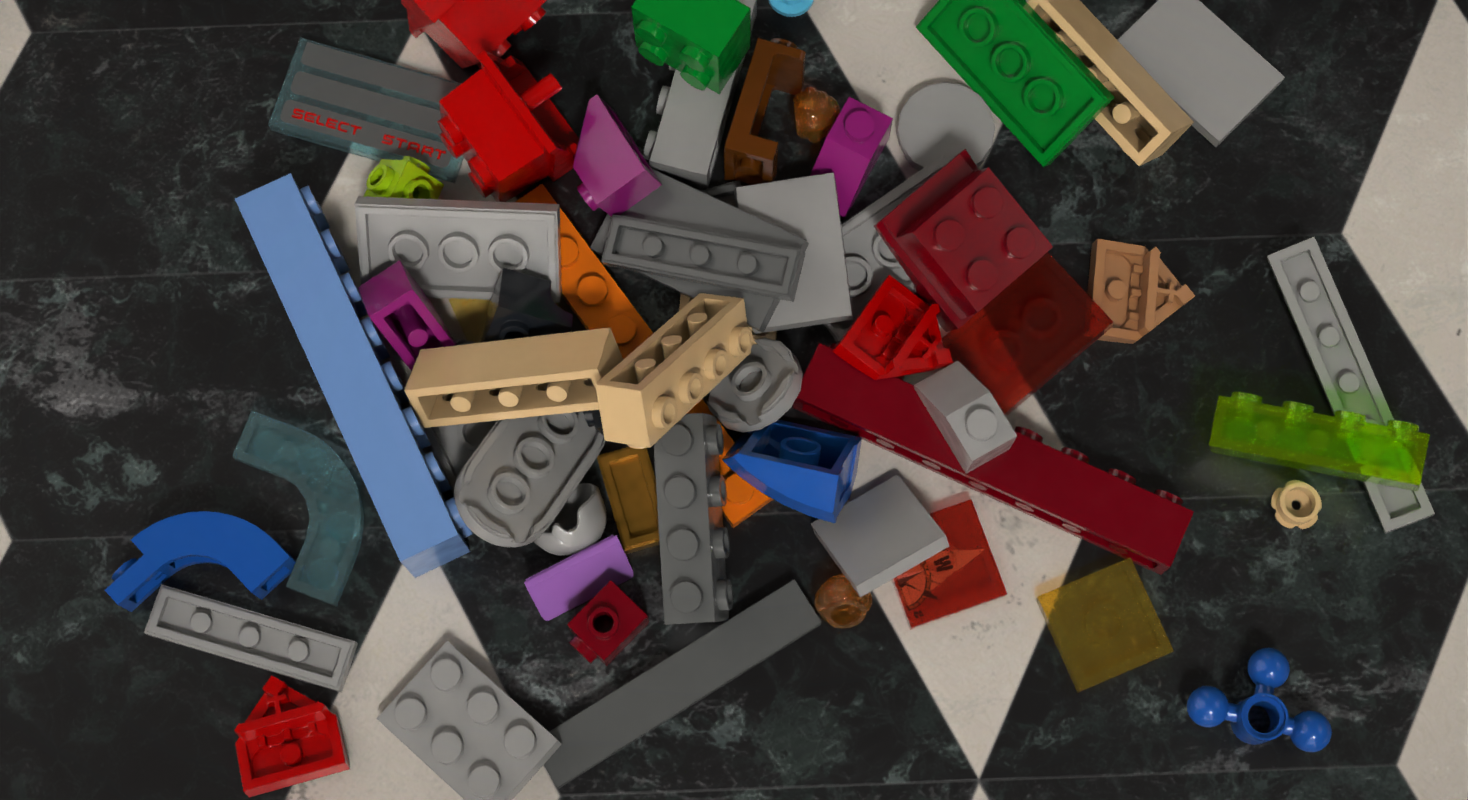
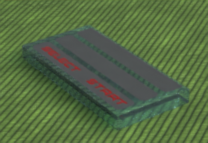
[268,37,464,183]

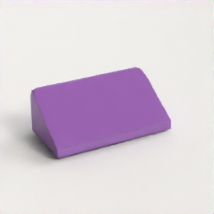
[524,535,634,621]

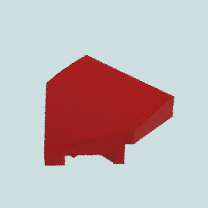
[832,275,953,380]
[234,675,350,798]

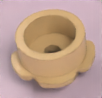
[1271,480,1322,529]

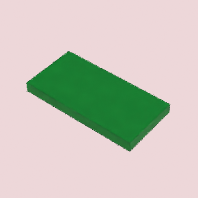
[916,0,1115,167]

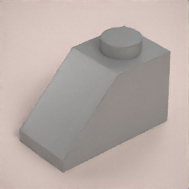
[913,361,1017,474]

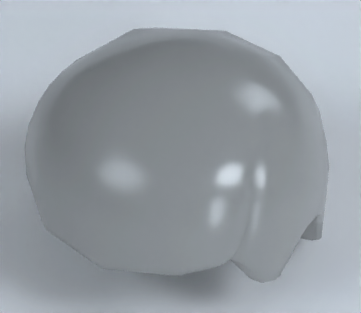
[534,483,607,556]

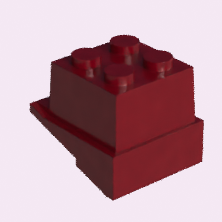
[874,149,1053,332]

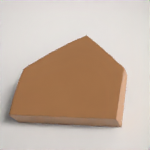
[1083,239,1195,344]

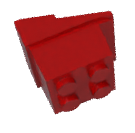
[401,0,547,68]
[437,50,579,202]

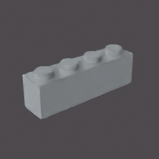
[643,0,757,190]

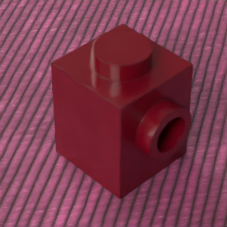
[567,580,650,666]

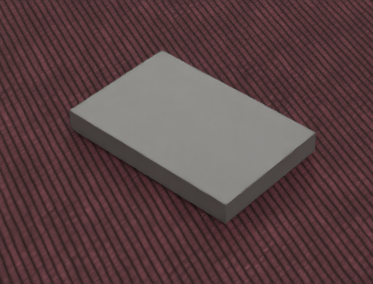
[1117,0,1285,147]
[736,172,854,334]

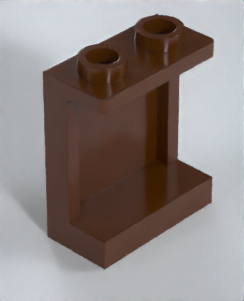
[724,38,806,186]

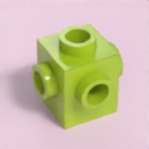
[364,156,444,199]

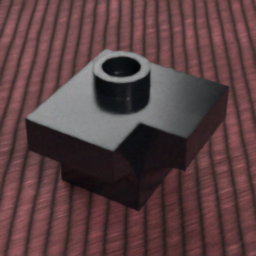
[480,268,573,343]

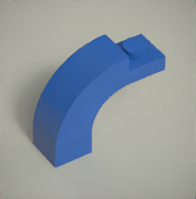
[105,511,299,612]

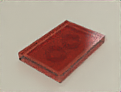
[942,252,1113,417]

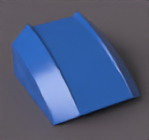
[722,420,862,523]

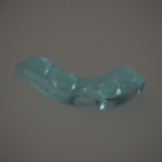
[232,411,364,607]

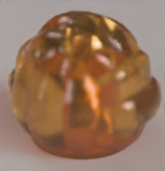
[794,86,841,143]
[814,574,872,628]

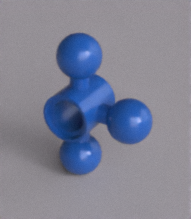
[1187,648,1332,752]

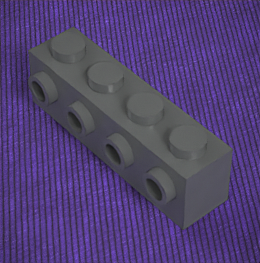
[654,413,733,625]

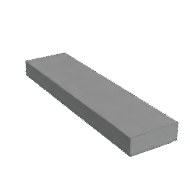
[144,584,358,693]

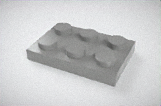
[376,641,562,800]

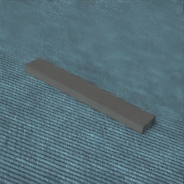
[544,579,822,789]

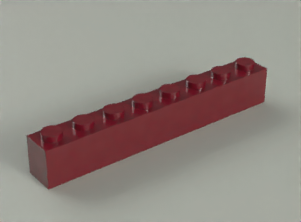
[793,343,1194,575]

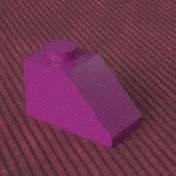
[573,94,662,217]
[810,97,893,220]
[357,260,457,371]

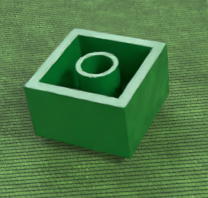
[631,0,751,94]

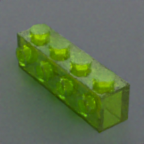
[1209,392,1430,491]

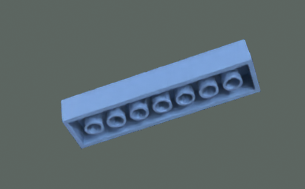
[235,173,473,578]

